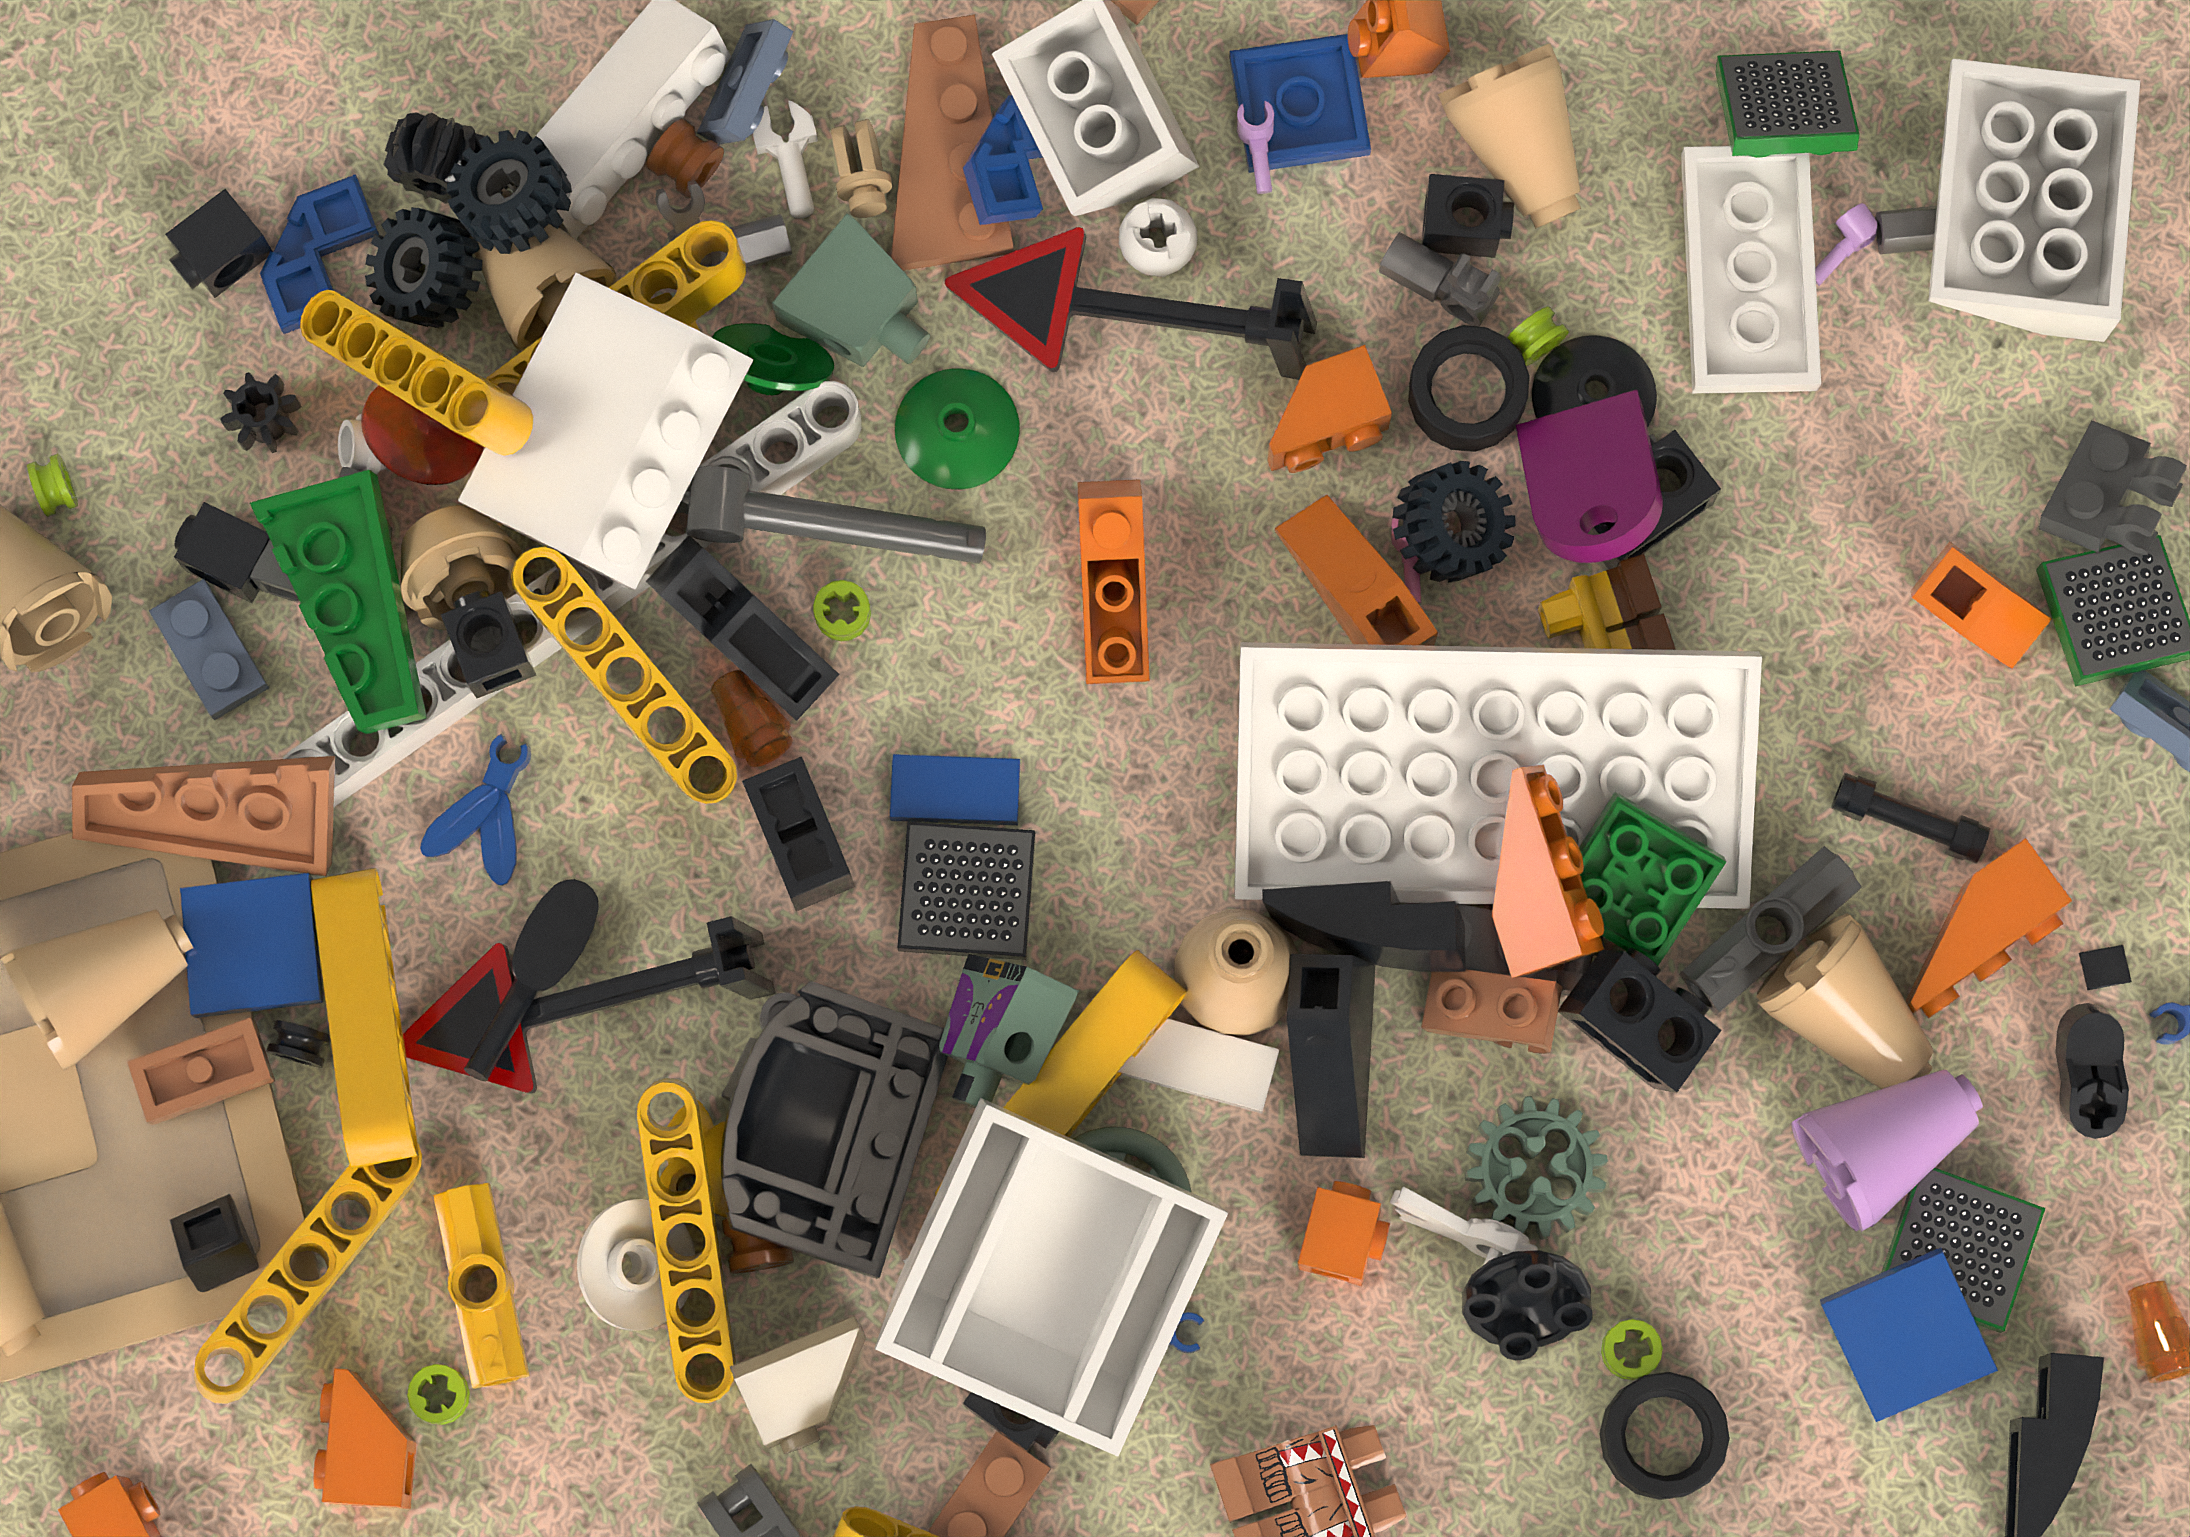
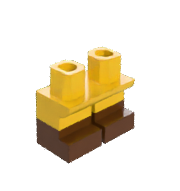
[1538,554,1676,650]

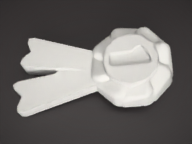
[1390,1187,1538,1265]

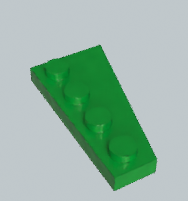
[250,470,427,734]

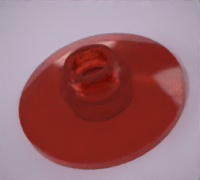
[361,385,484,485]

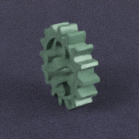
[1465,1096,1608,1240]

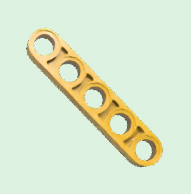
[486,220,746,395]
[300,290,533,456]
[511,547,737,804]
[311,868,418,1169]
[934,950,1187,1196]
[637,1078,736,1403]
[194,1144,422,1404]

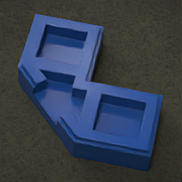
[963,95,1043,225]
[260,174,379,334]

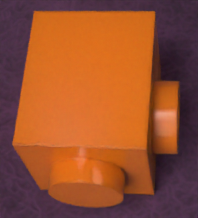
[1298,1181,1390,1286]
[58,1472,161,1537]

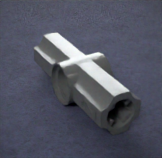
[1679,846,1862,1015]

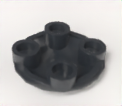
[1462,1250,1593,1361]

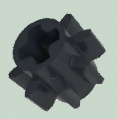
[220,372,302,453]

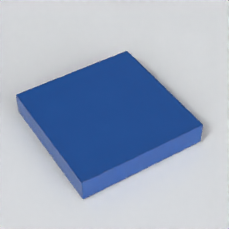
[1229,34,1371,173]
[180,873,323,1018]
[1820,1247,1998,1422]

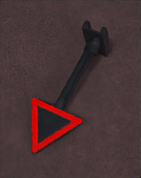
[945,227,1317,380]
[403,916,776,1094]

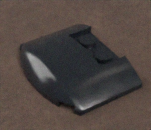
[721,981,948,1279]

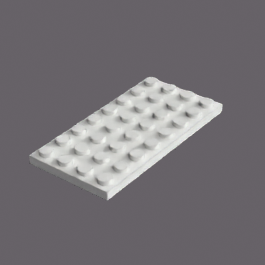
[1234,642,1762,909]

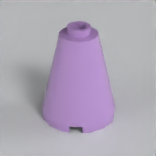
[1791,1069,1983,1232]

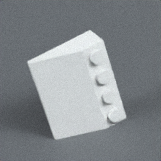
[1928,59,2140,342]
[458,273,753,590]

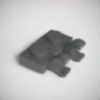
[2039,420,2187,555]

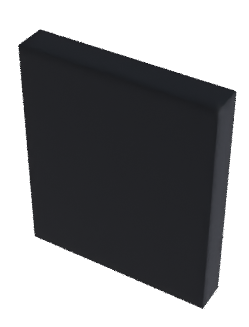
[2079,945,2132,991]

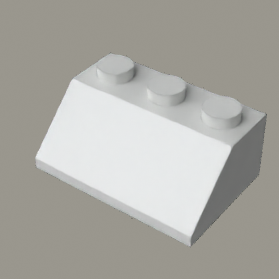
[992,0,1199,216]

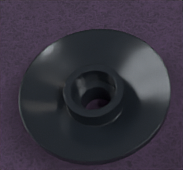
[1532,335,1657,427]

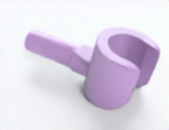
[1237,101,1274,194]
[1815,203,1877,286]

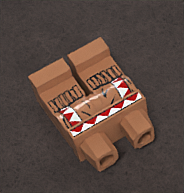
[1210,1425,1406,1537]

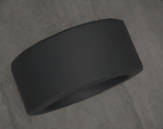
[1408,325,1530,452]
[1599,1372,1730,1500]

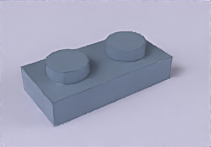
[697,19,794,145]
[149,579,269,720]
[2109,670,2190,772]

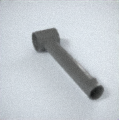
[686,466,986,564]

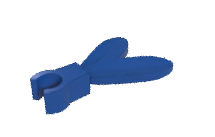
[420,734,531,886]

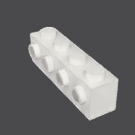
[508,0,731,239]

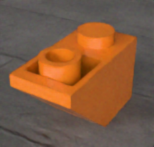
[1348,0,1450,78]
[1267,345,1392,473]
[1910,541,2052,669]
[313,1368,417,1509]

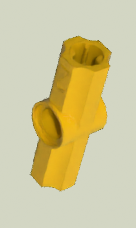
[433,1183,530,1389]

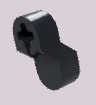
[2055,1003,2129,1139]

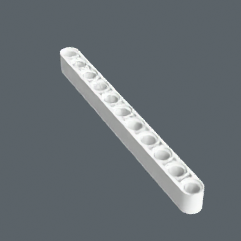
[283,381,862,807]

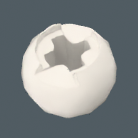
[1119,198,1197,277]

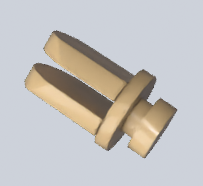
[831,119,892,218]

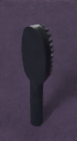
[464,879,599,1082]

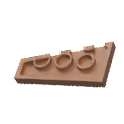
[891,14,1014,271]
[72,756,335,876]

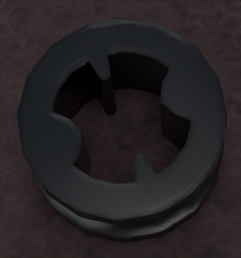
[266,1020,331,1068]

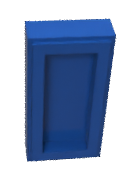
[890,754,1020,826]

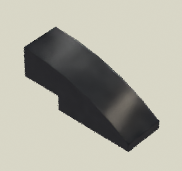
[646,536,840,721]
[1262,881,1466,972]
[2005,1353,2104,1537]

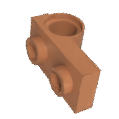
[1421,969,1562,1054]

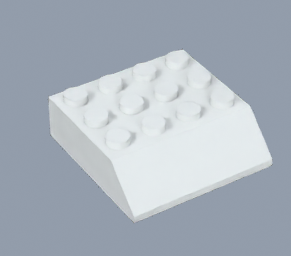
[875,1098,1228,1456]

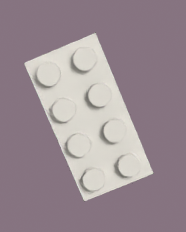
[1681,146,1821,394]

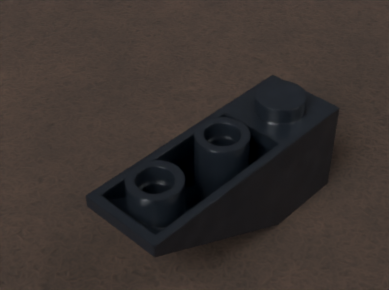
[1287,954,1376,1158]

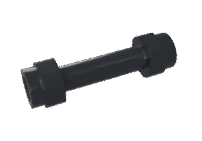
[1831,773,1990,864]

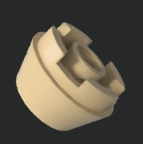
[401,505,522,631]

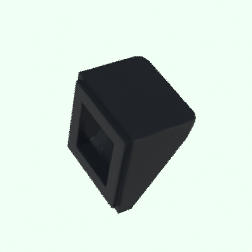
[170,1194,259,1292]

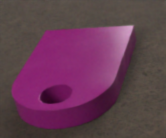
[1516,390,1663,563]

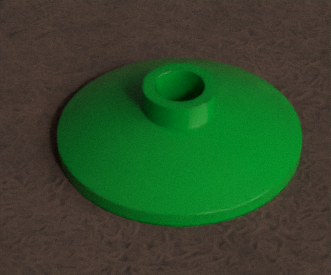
[712,323,834,396]
[895,368,1020,490]

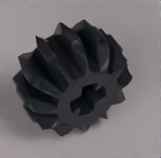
[383,112,485,204]

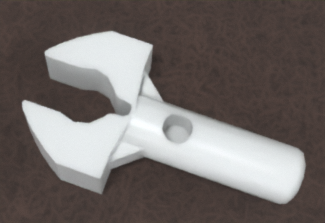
[753,101,818,219]

